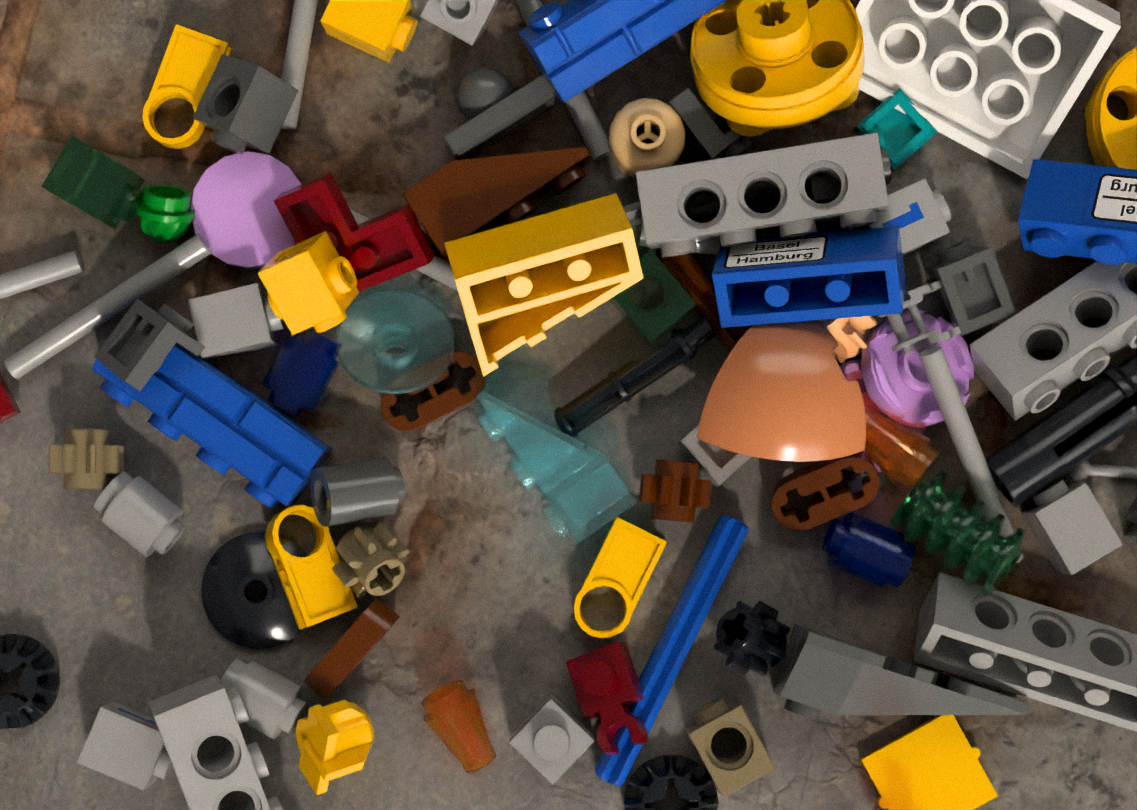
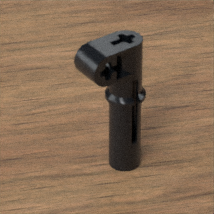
[985,353,1137,508]

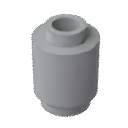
[94,471,185,557]
[221,658,307,739]

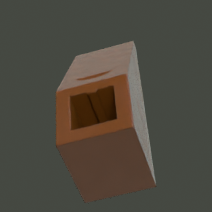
[402,147,590,259]

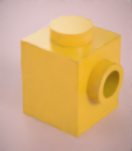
[257,231,360,335]

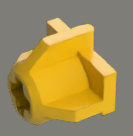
[296,700,374,796]

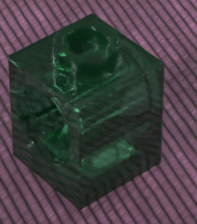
[41,136,145,230]
[609,250,697,347]

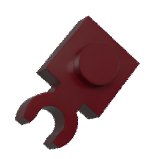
[566,641,648,755]

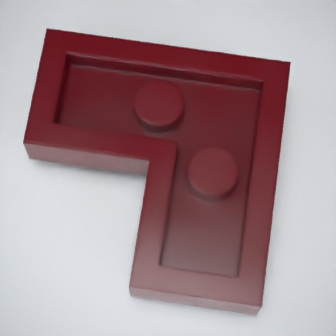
[274,172,435,292]

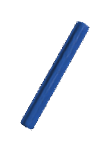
[595,515,748,786]

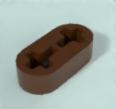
[380,352,486,432]
[771,452,880,531]
[303,597,400,701]

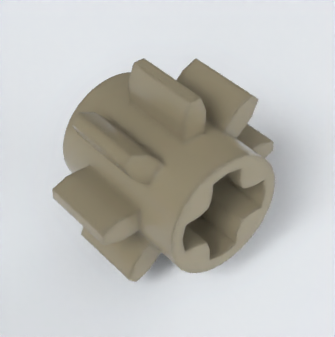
[49,429,124,489]
[332,522,410,599]

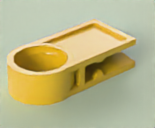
[142,24,233,149]
[265,505,358,630]
[573,517,667,639]

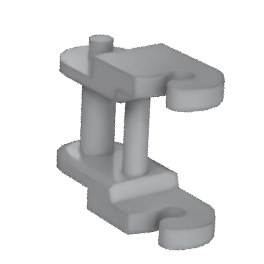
[878,280,961,355]

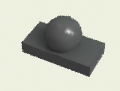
[444,67,555,160]

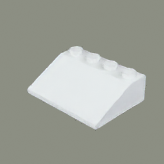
[855,0,1121,179]

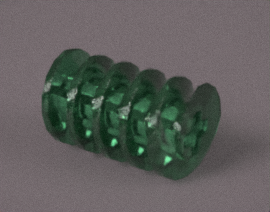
[890,471,1025,597]

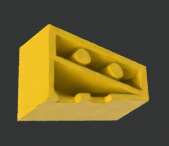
[444,193,643,377]

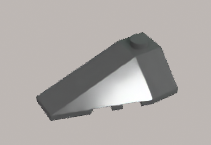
[773,624,1030,720]

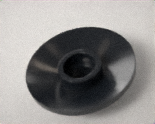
[201,531,308,649]

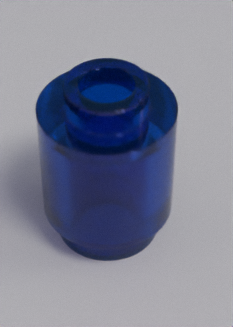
[262,329,342,417]
[822,512,915,587]

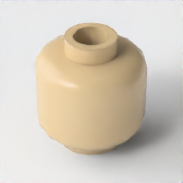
[608,98,685,179]

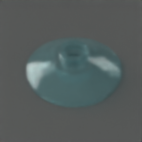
[336,289,455,394]

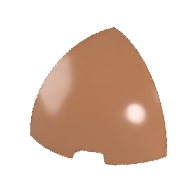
[697,320,866,462]

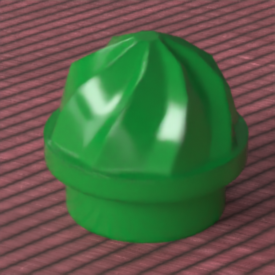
[135,184,195,243]

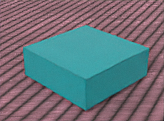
[854,88,938,171]

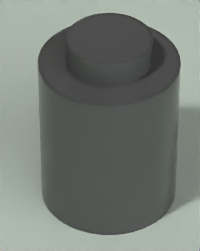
[310,457,405,527]

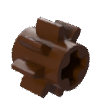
[639,460,712,523]

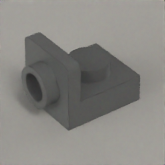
[668,88,753,161]
[924,240,1016,336]
[94,299,205,392]

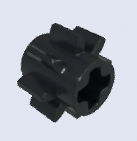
[714,601,790,676]

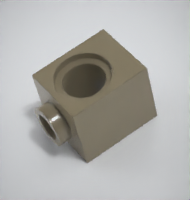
[685,697,776,798]

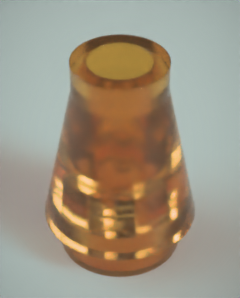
[865,406,940,490]
[421,680,497,773]

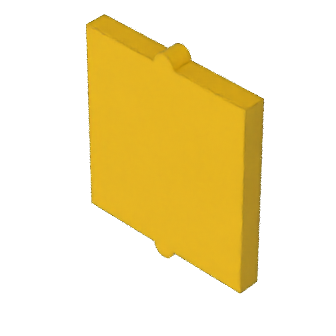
[860,715,998,810]

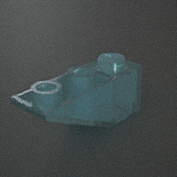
[474,391,637,543]

